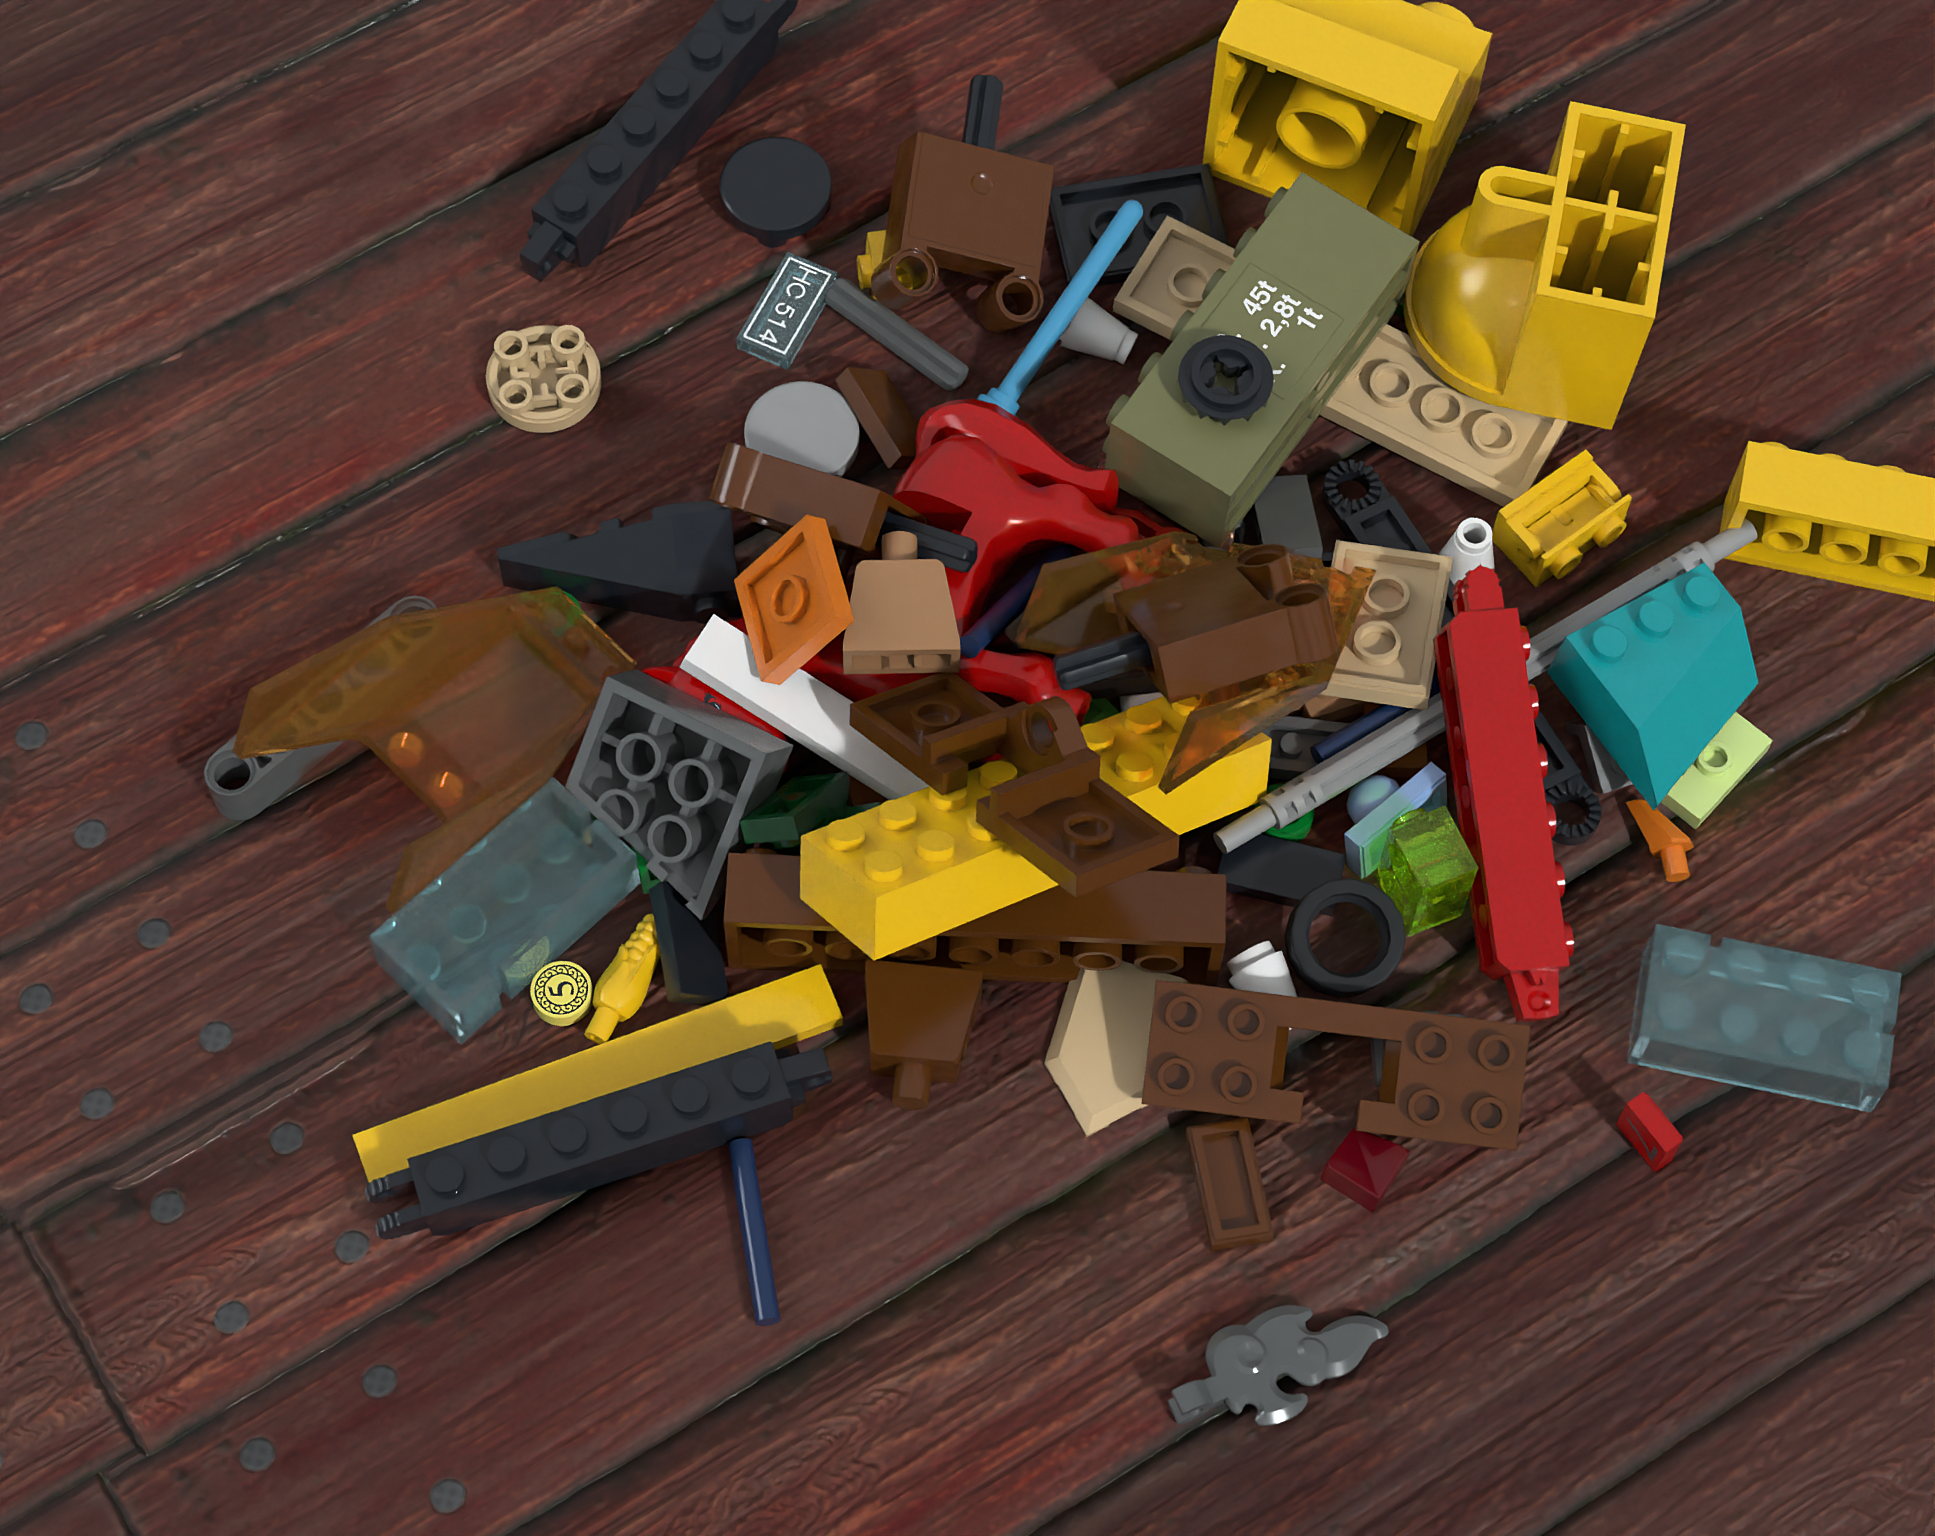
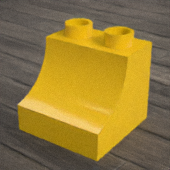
[1202,0,1492,237]

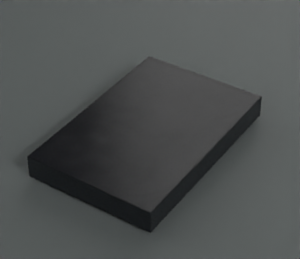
[1049,163,1230,287]

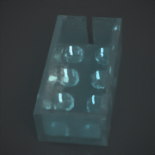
[369,775,641,1045]
[1626,924,1902,1113]

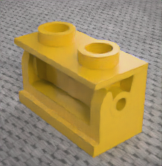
[1492,449,1632,587]

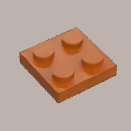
[734,515,855,685]

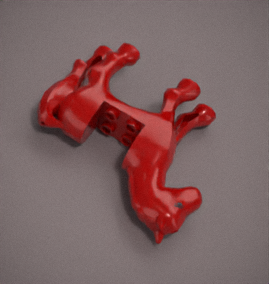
[641,399,1192,775]

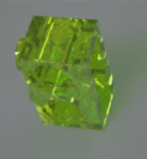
[1376,805,1478,937]

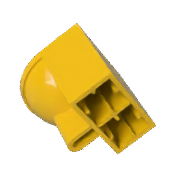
[1403,101,1686,430]

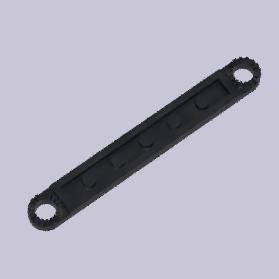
[1322,459,1602,846]

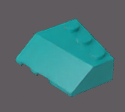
[1547,562,1759,810]

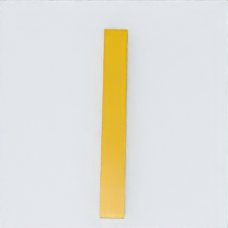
[352,964,843,1183]

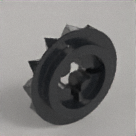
[1177,335,1274,426]

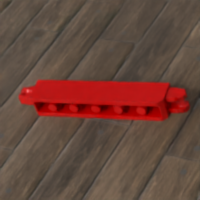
[1433,564,1574,1022]

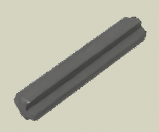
[825,278,969,391]

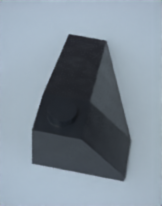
[497,501,741,624]

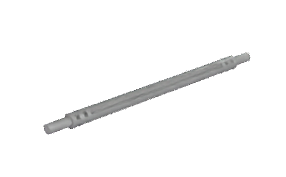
[1213,519,1757,854]

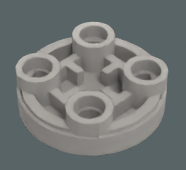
[744,381,859,477]

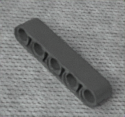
[204,595,447,821]

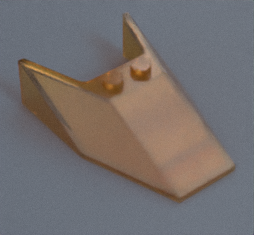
[232,586,637,915]

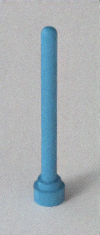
[977,200,1143,417]

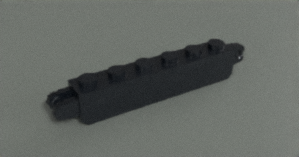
[520,0,799,282]
[364,1041,833,1240]

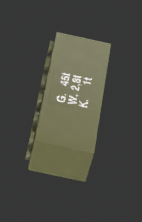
[1102,172,1420,548]

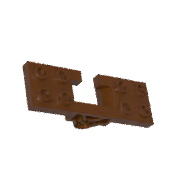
[849,673,1179,898]
[1141,980,1530,1151]

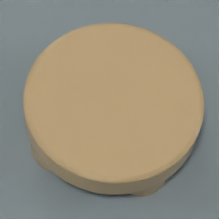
[486,325,601,433]

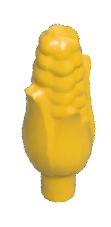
[584,913,661,1044]

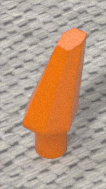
[1626,800,1694,882]

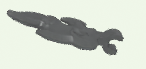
[1167,1305,1389,1426]

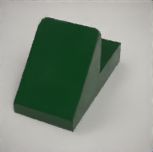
[740,772,850,856]

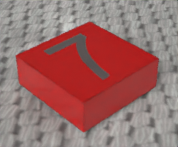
[1616,1092,1683,1173]

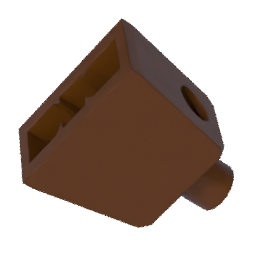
[865,959,983,1110]

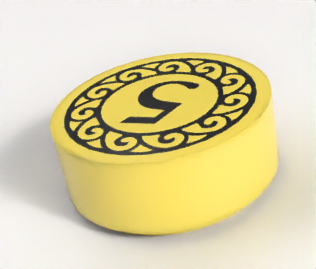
[530,961,594,1026]

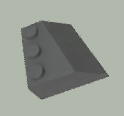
[565,670,793,920]

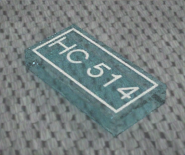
[737,252,838,370]

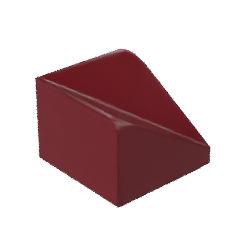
[1320,1128,1410,1213]

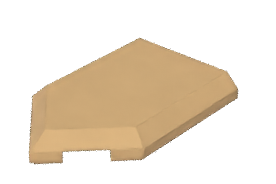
[1044,961,1188,1137]

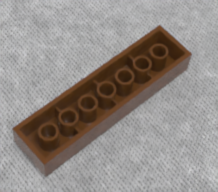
[724,848,1226,987]

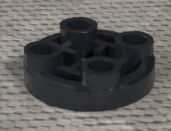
[720,137,832,248]

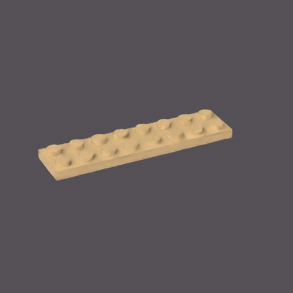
[1113,216,1569,507]

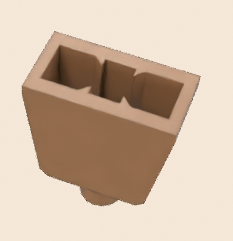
[843,531,960,674]

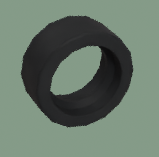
[1284,878,1406,998]

